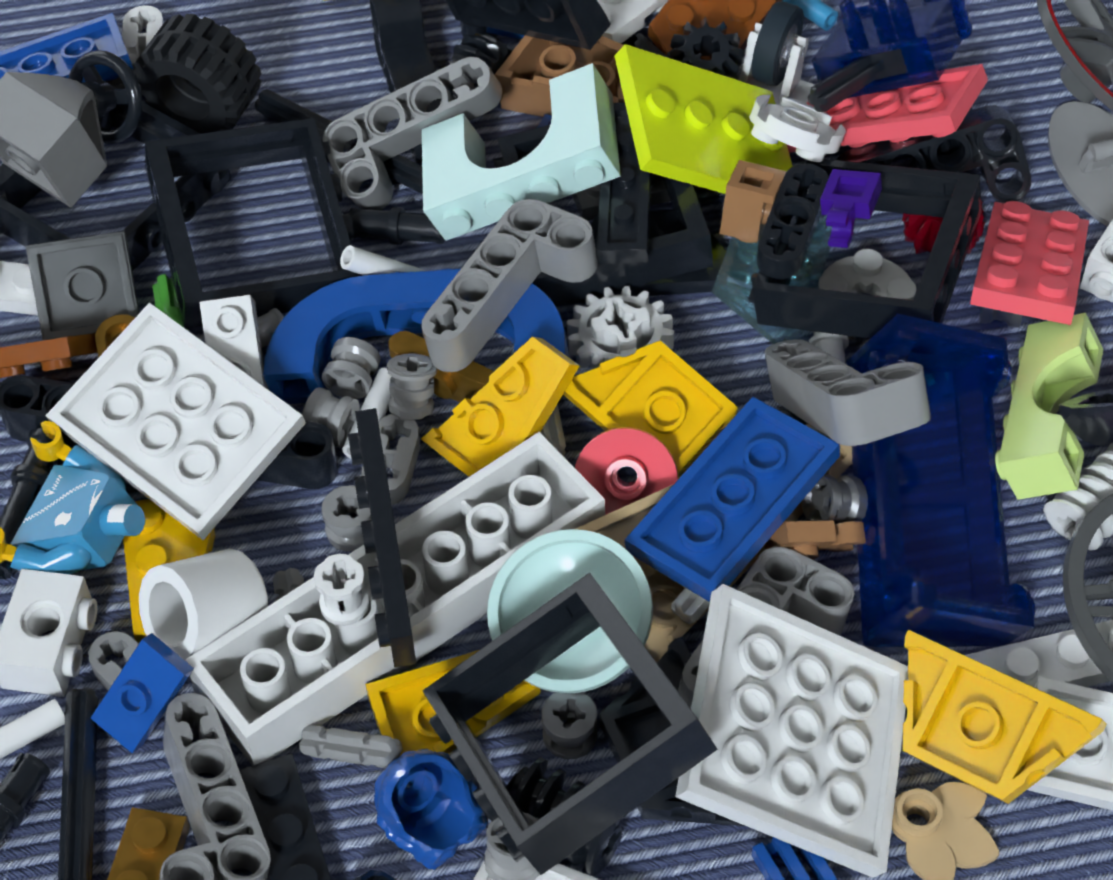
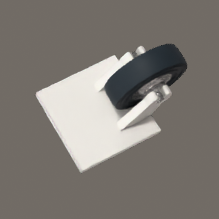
[739,1,816,105]

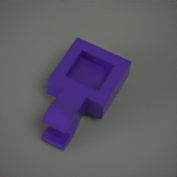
[820,169,882,248]

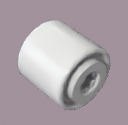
[139,548,268,660]

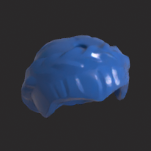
[374,749,488,870]

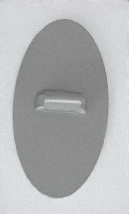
[1048,101,1113,227]

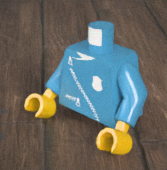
[0,421,145,575]

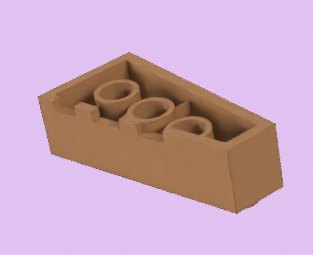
[495,36,625,117]

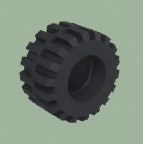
[133,14,262,134]

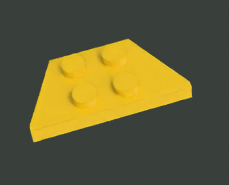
[563,340,738,479]
[903,630,1107,804]

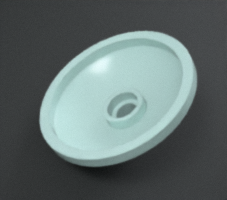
[487,529,653,693]

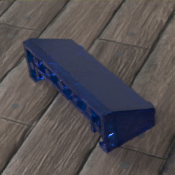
[846,314,1036,647]

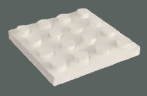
[675,584,908,878]

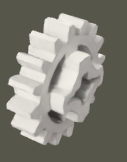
[567,286,674,369]

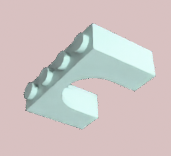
[421,63,621,241]

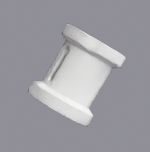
[314,554,369,626]

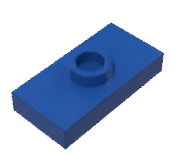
[91,633,194,753]

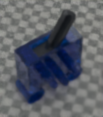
[807,0,973,112]

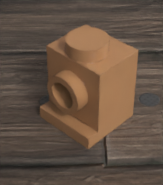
[719,160,787,243]

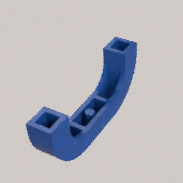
[263,268,570,404]

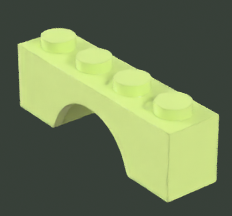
[995,312,1104,500]

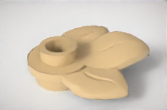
[892,782,999,880]

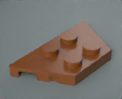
[648,0,782,60]

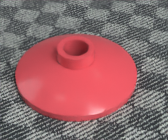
[575,427,678,515]

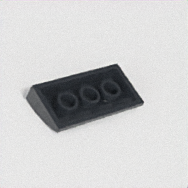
[446,0,611,50]

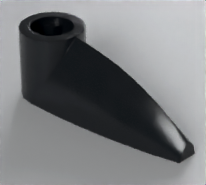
[1059,389,1113,447]

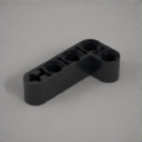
[369,0,442,163]
[836,105,1031,203]

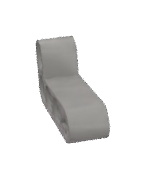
[323,57,503,211]
[422,199,598,372]
[764,339,931,446]
[678,547,855,709]
[159,693,271,880]

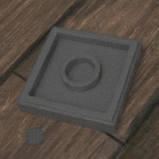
[25,230,140,340]

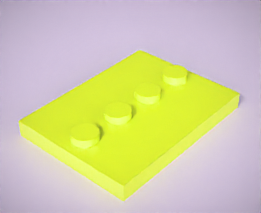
[614,44,793,194]

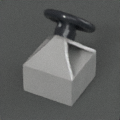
[0,50,142,208]

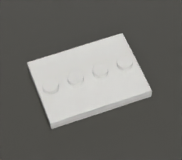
[46,302,306,540]

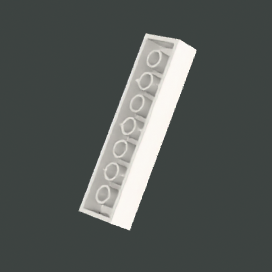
[185,432,605,766]

